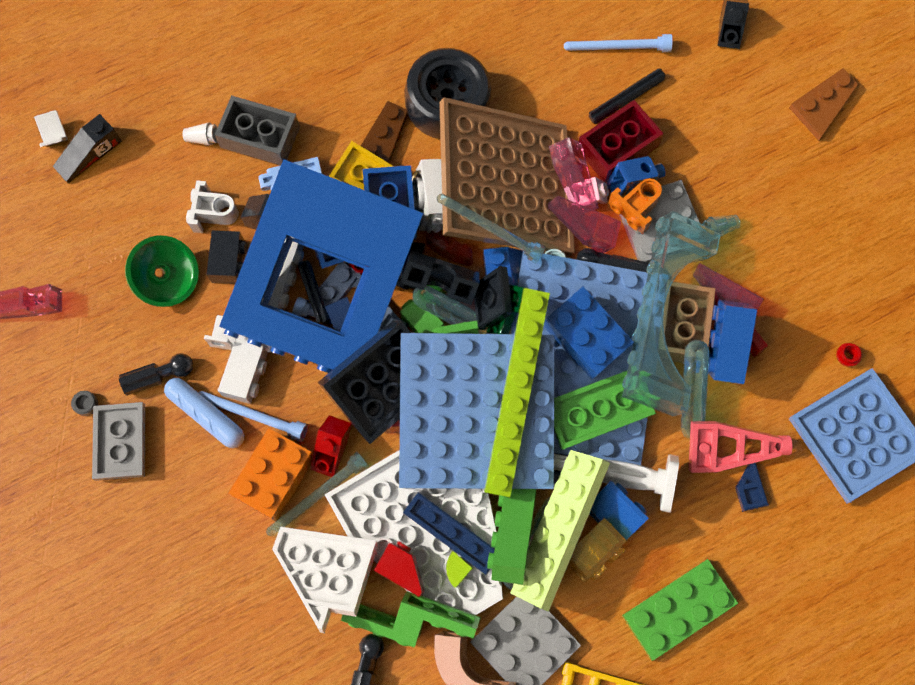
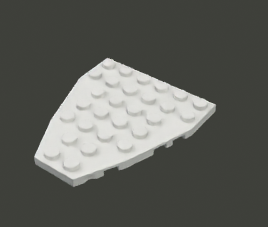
[325,450,503,615]

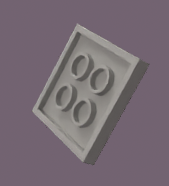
[620,180,707,263]
[470,597,581,685]

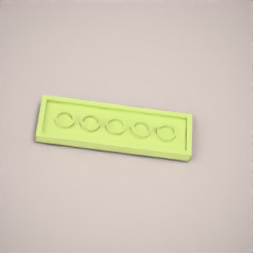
[510,450,610,612]

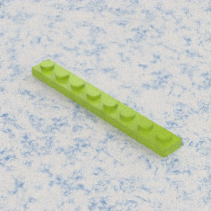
[484,288,550,497]

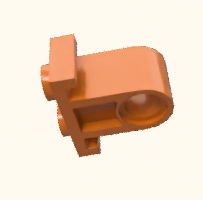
[609,178,662,234]

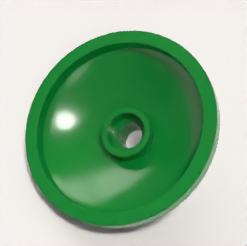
[125,235,199,307]

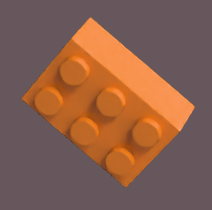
[228,428,313,522]

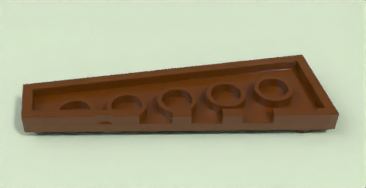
[361,101,408,163]

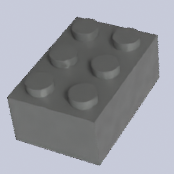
[215,95,300,165]

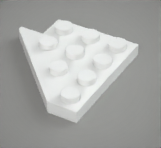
[273,527,378,633]

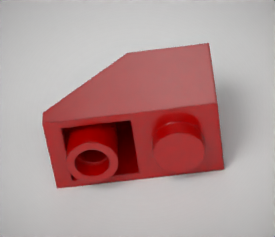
[310,415,352,478]

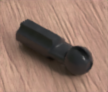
[576,248,649,272]
[118,353,194,396]
[351,634,384,685]

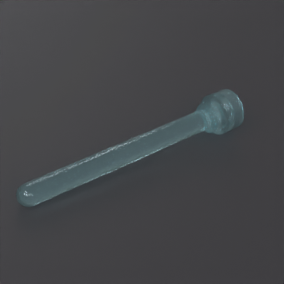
[437,194,545,264]
[266,451,369,536]

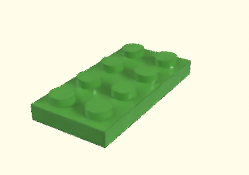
[554,367,656,450]
[622,559,738,661]

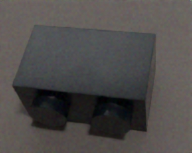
[206,230,247,284]

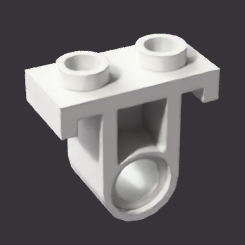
[186,181,239,233]

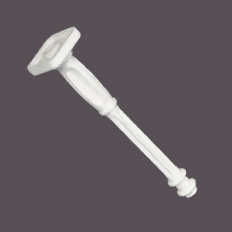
[554,454,679,513]

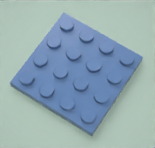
[789,368,915,504]

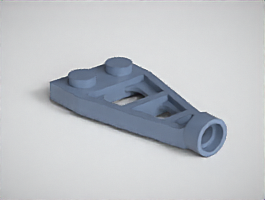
[319,262,408,331]

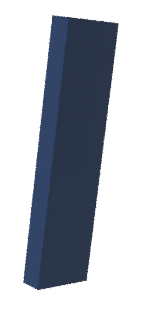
[403,492,495,575]

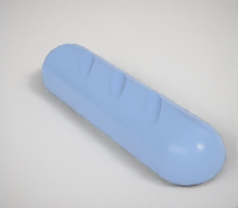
[164,378,244,448]

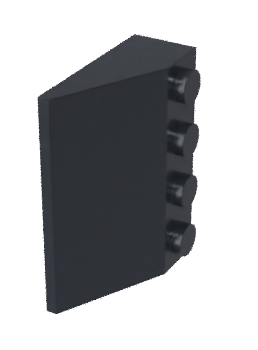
[317,319,411,444]

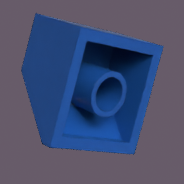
[483,247,523,286]

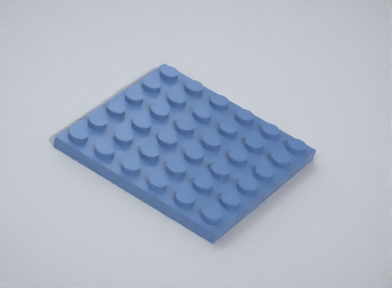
[399,333,554,489]

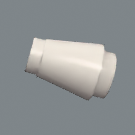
[183,122,218,145]

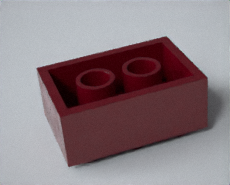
[577,100,664,183]

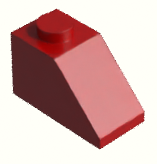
[374,541,425,597]

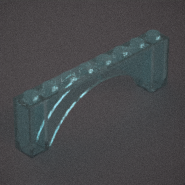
[622,211,721,417]

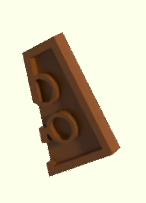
[789,68,858,141]

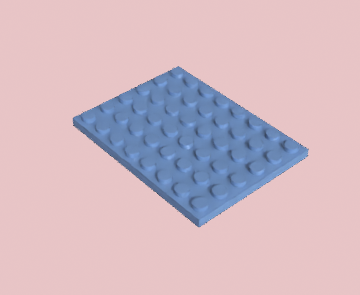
[510,250,666,465]

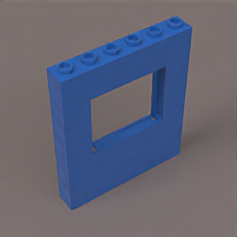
[219,159,423,373]

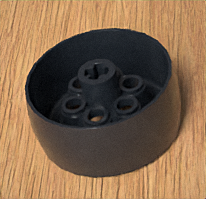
[404,48,491,139]

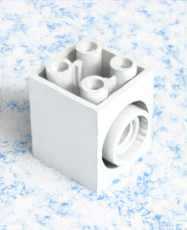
[412,159,443,233]

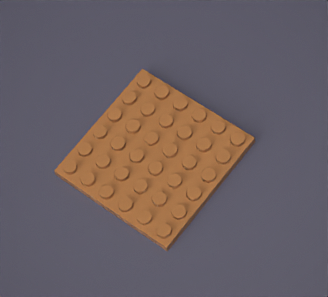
[440,97,575,256]

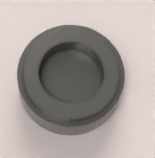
[71,391,98,416]

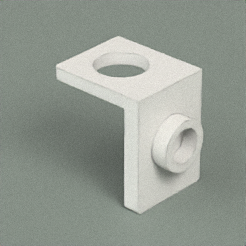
[34,110,68,147]
[204,315,236,350]

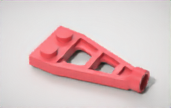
[688,421,792,473]

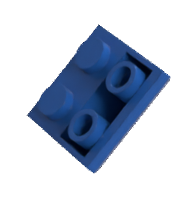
[589,481,649,546]

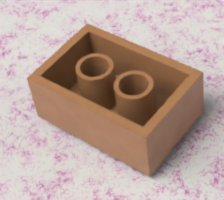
[655,281,715,366]

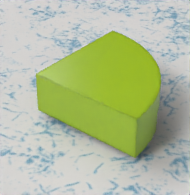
[446,551,473,588]

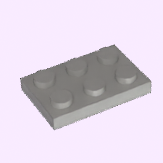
[92,402,145,481]

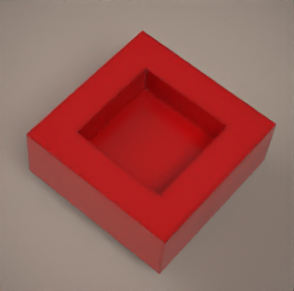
[750,328,768,358]

